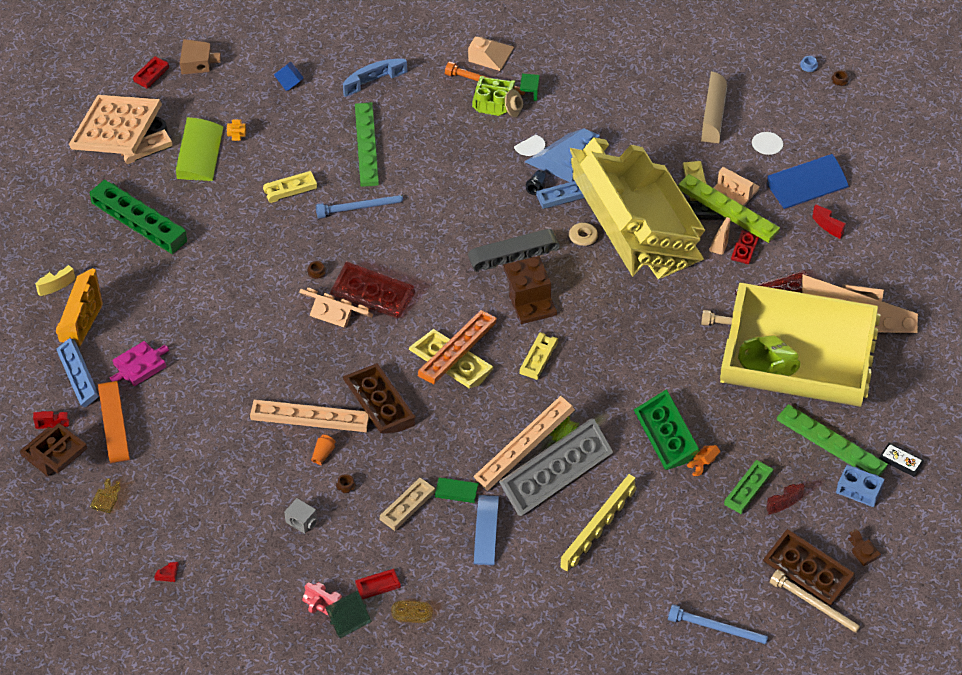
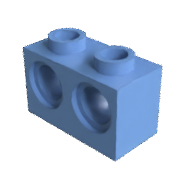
[836,465,884,507]

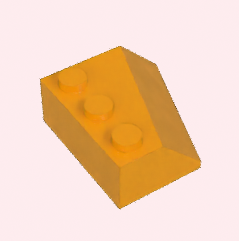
[56,268,103,347]

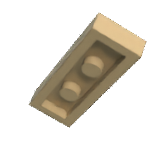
[380,478,435,531]

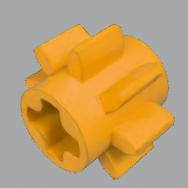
[227,119,246,141]

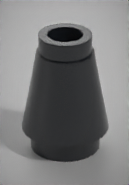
[526,170,546,195]

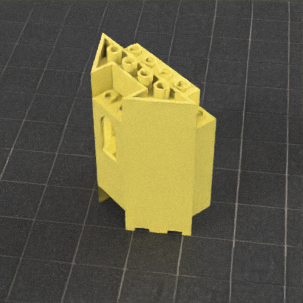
[570,137,705,279]

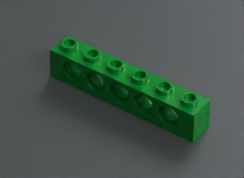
[89,179,187,255]

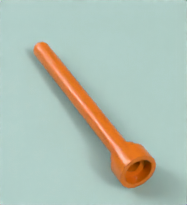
[445,61,526,95]

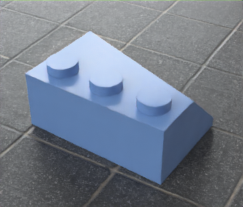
[525,128,600,182]

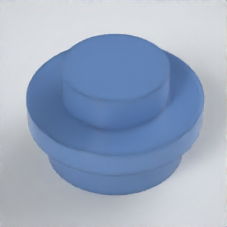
[800,56,818,72]

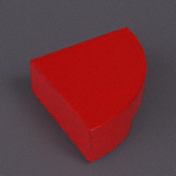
[154,562,179,582]

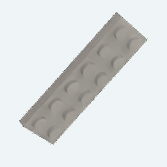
[499,418,613,516]

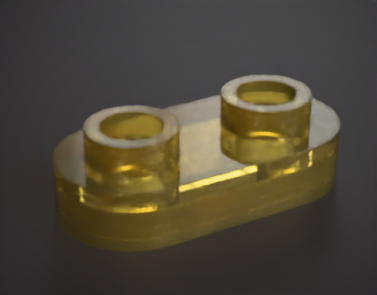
[391,600,433,623]

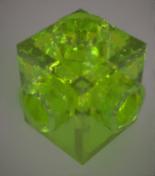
[549,416,579,441]

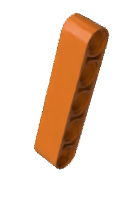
[98,381,130,463]

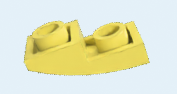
[35,265,76,296]

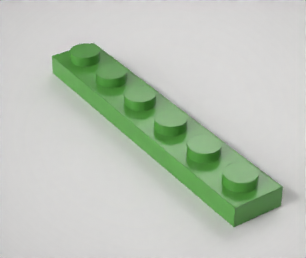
[355,102,379,187]
[777,404,888,477]

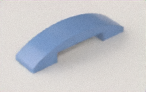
[343,59,407,97]
[474,495,499,565]

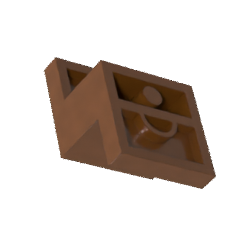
[503,256,557,325]
[20,423,88,476]

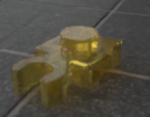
[91,478,120,514]

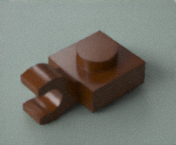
[848,529,881,566]

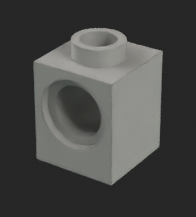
[284,498,317,534]

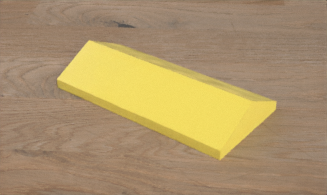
[409,329,493,388]

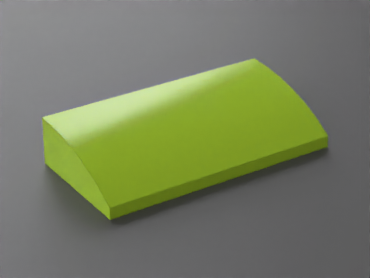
[176,117,223,181]

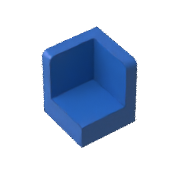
[274,62,303,91]

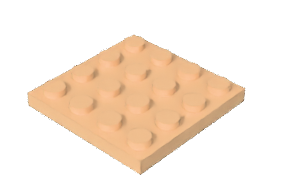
[69,95,162,155]

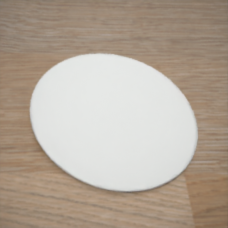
[752,132,783,155]
[514,135,545,156]

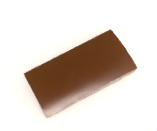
[343,363,415,434]
[763,529,855,606]

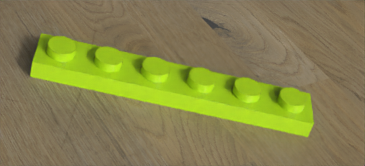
[678,174,780,243]

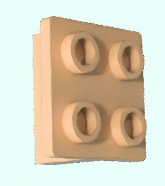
[714,167,759,206]

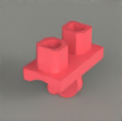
[302,582,342,618]

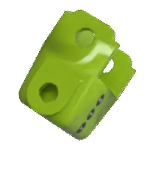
[738,335,800,376]

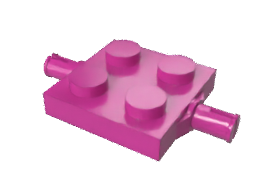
[110,341,169,386]

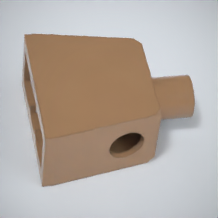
[180,39,221,74]

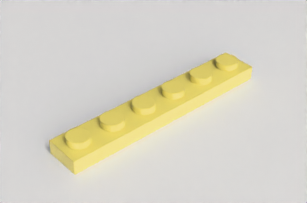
[561,474,636,571]

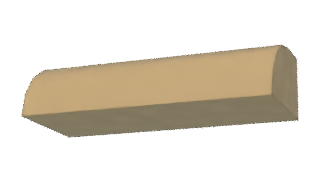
[701,71,727,143]

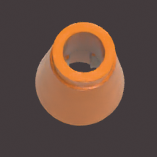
[311,434,336,465]

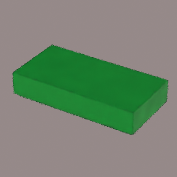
[435,477,478,503]

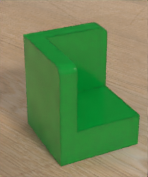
[520,73,540,101]

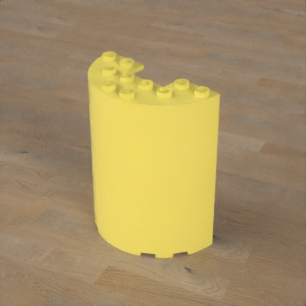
[720,283,881,407]

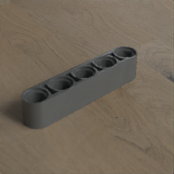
[468,229,560,272]

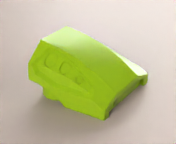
[472,76,515,116]

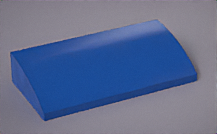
[767,154,849,209]

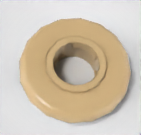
[505,89,523,117]
[569,223,598,246]

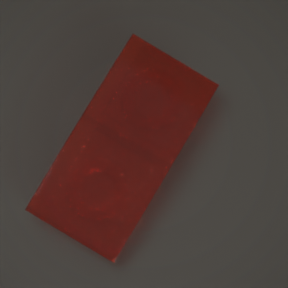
[766,483,805,515]

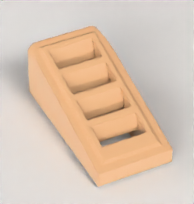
[709,217,731,255]

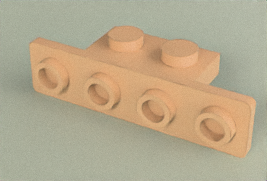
[299,288,373,328]

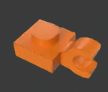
[687,445,721,476]

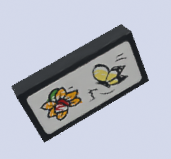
[879,443,924,477]

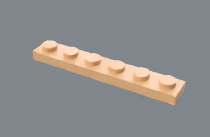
[473,396,575,491]
[250,400,370,432]

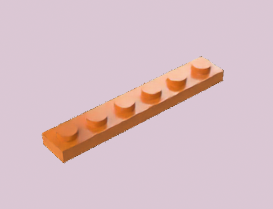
[418,310,497,384]

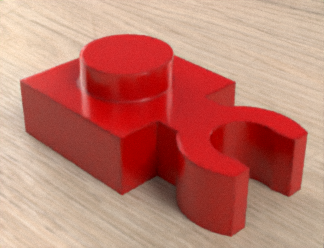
[33,411,69,429]

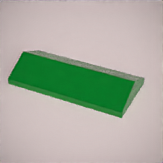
[634,389,700,470]

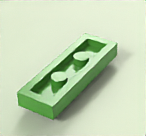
[724,460,773,514]

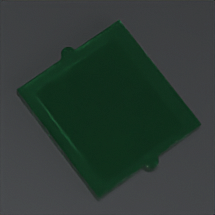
[325,591,372,638]

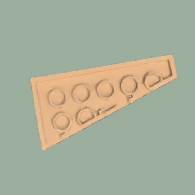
[802,274,918,333]

